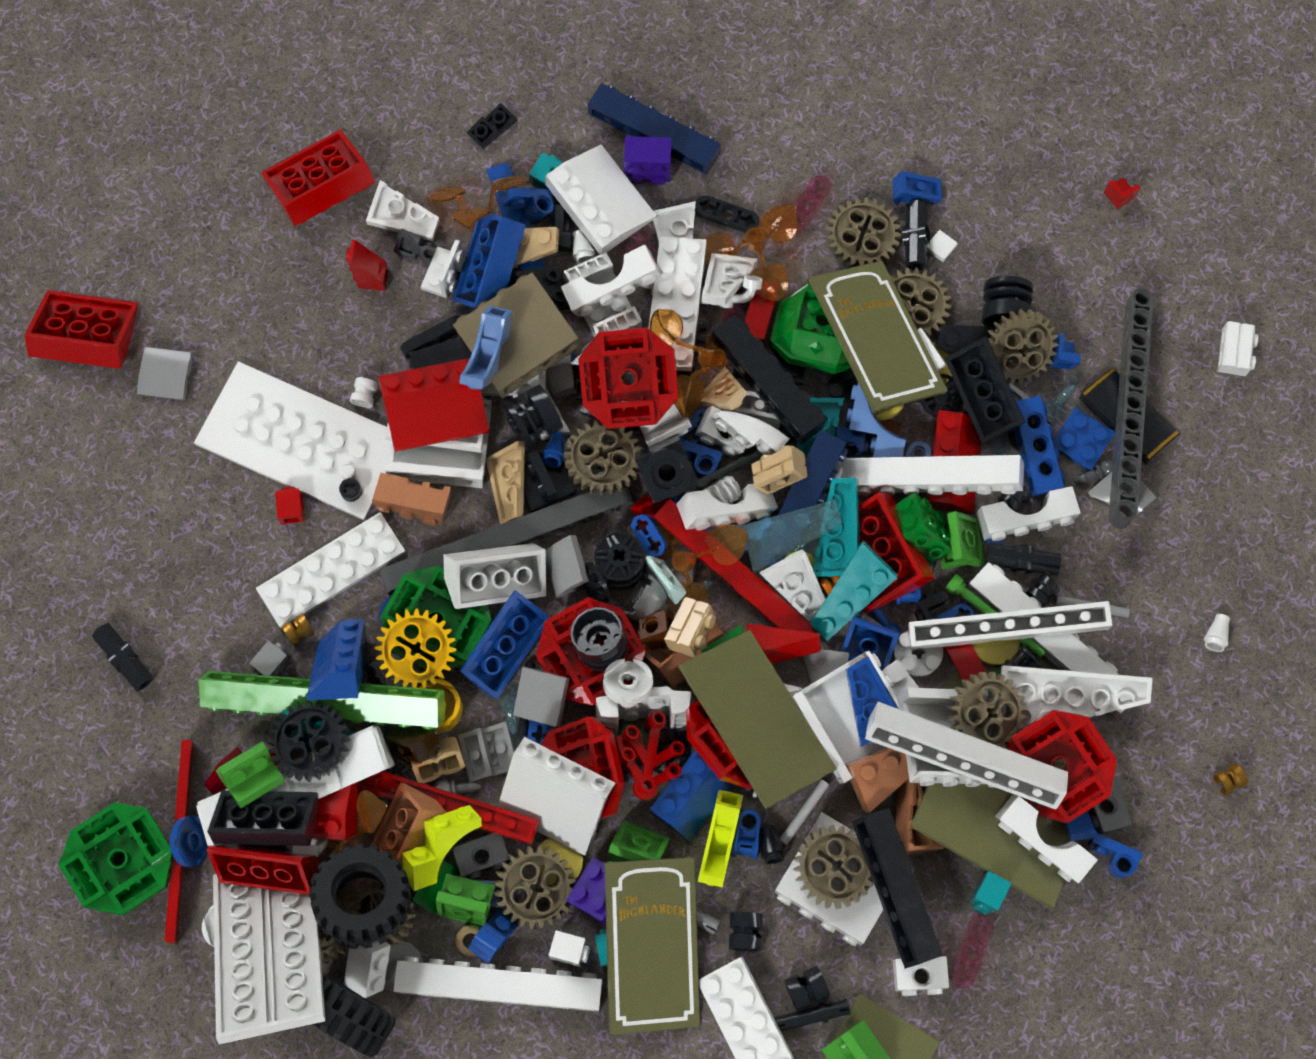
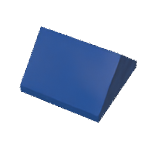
[841,616,900,671]

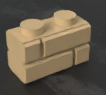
[751,445,808,495]
[664,597,716,657]

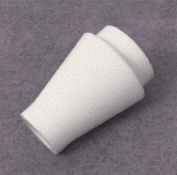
[572,230,595,264]
[1204,614,1230,652]

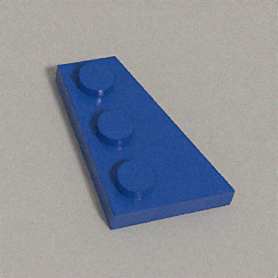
[845,657,897,747]

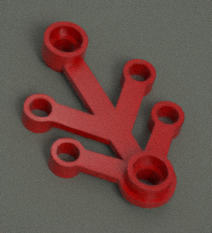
[619,711,685,800]

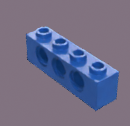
[1014,396,1065,498]

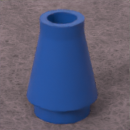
[541,432,566,468]

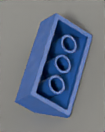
[453,211,525,309]
[307,619,367,700]
[650,750,734,843]

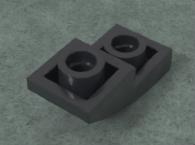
[467,103,518,149]

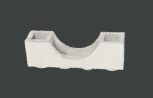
[561,245,661,317]
[676,484,778,531]
[976,486,1081,542]
[995,794,1098,884]

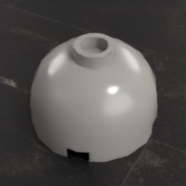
[623,573,669,622]

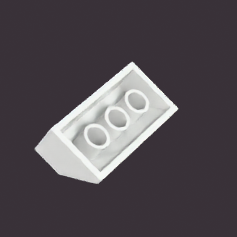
[443,543,546,609]

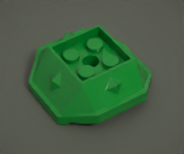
[769,284,851,374]
[380,565,492,673]
[58,802,173,916]

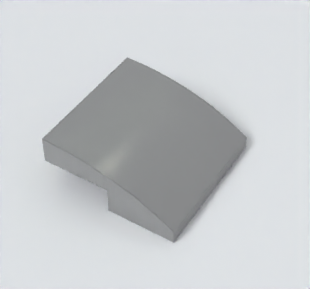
[137,347,193,400]
[545,535,589,599]
[458,721,516,783]

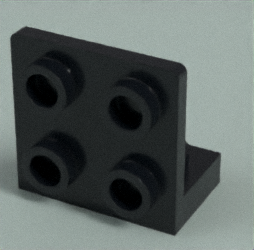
[508,266,570,311]

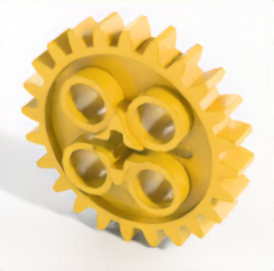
[375,609,456,689]

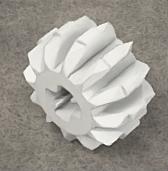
[703,476,742,504]

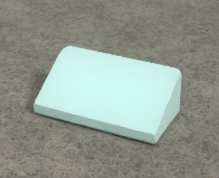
[645,556,687,605]

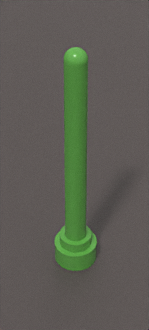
[945,574,1045,657]

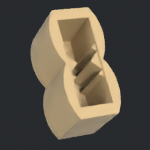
[411,737,465,783]

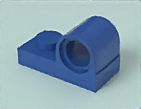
[892,171,942,204]
[500,188,554,224]
[680,438,723,479]
[1088,833,1143,879]
[468,910,518,964]

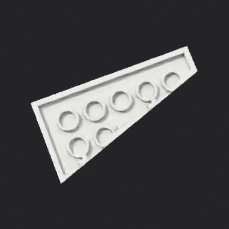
[999,665,1152,732]

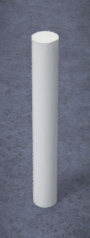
[780,780,829,846]

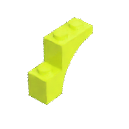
[698,790,743,887]
[402,805,482,891]

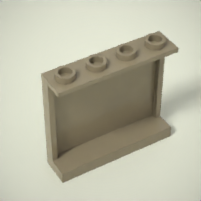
[453,273,581,399]

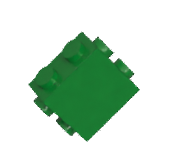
[895,492,952,563]

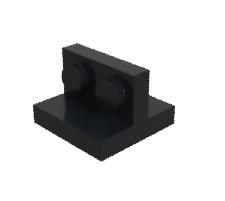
[524,451,576,513]

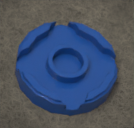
[170,816,208,867]

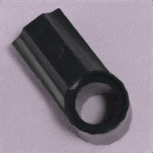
[550,205,571,252]

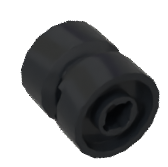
[729,912,763,951]
[784,966,830,1011]

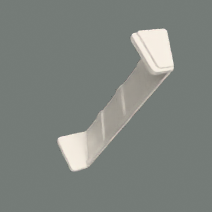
[196,725,395,846]

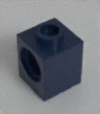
[835,426,869,458]

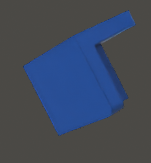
[1049,333,1081,370]

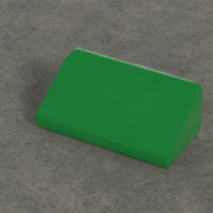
[411,860,460,915]

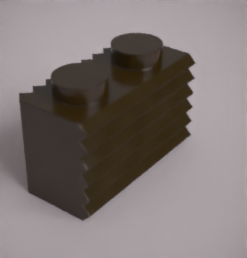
[383,725,441,764]

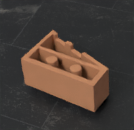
[372,473,451,526]
[845,747,909,813]
[895,779,946,855]

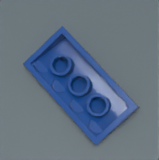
[459,590,551,699]

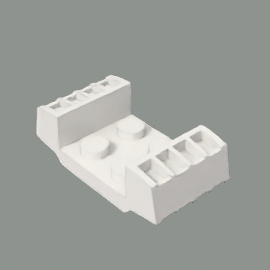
[563,252,643,337]
[596,686,691,738]

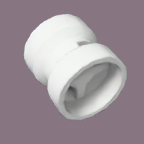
[349,377,378,408]

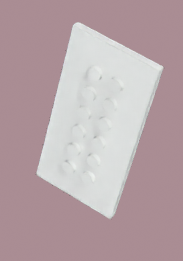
[194,362,391,521]
[213,874,325,1044]

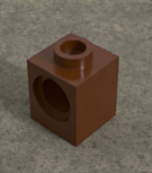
[637,610,674,650]

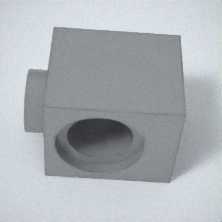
[249,641,290,676]

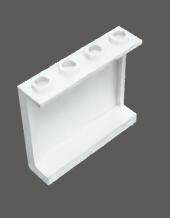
[386,397,492,488]
[791,651,899,783]
[897,688,999,787]
[498,737,615,856]
[775,812,883,946]

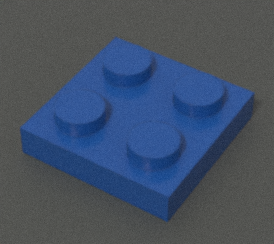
[1053,407,1115,471]

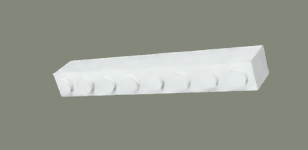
[827,455,1024,496]
[967,562,1125,718]
[908,601,1112,650]
[865,702,1068,810]
[393,956,602,1012]

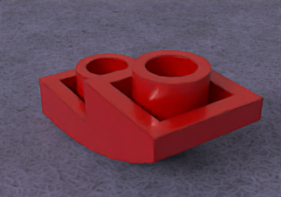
[943,644,987,681]

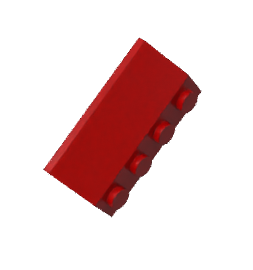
[926,410,981,514]
[207,844,320,895]

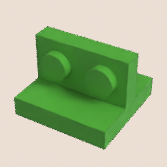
[940,511,985,570]
[216,742,285,808]
[606,820,670,863]
[436,874,495,927]
[821,1020,890,1059]

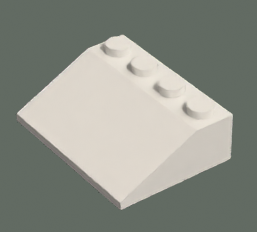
[546,145,657,255]

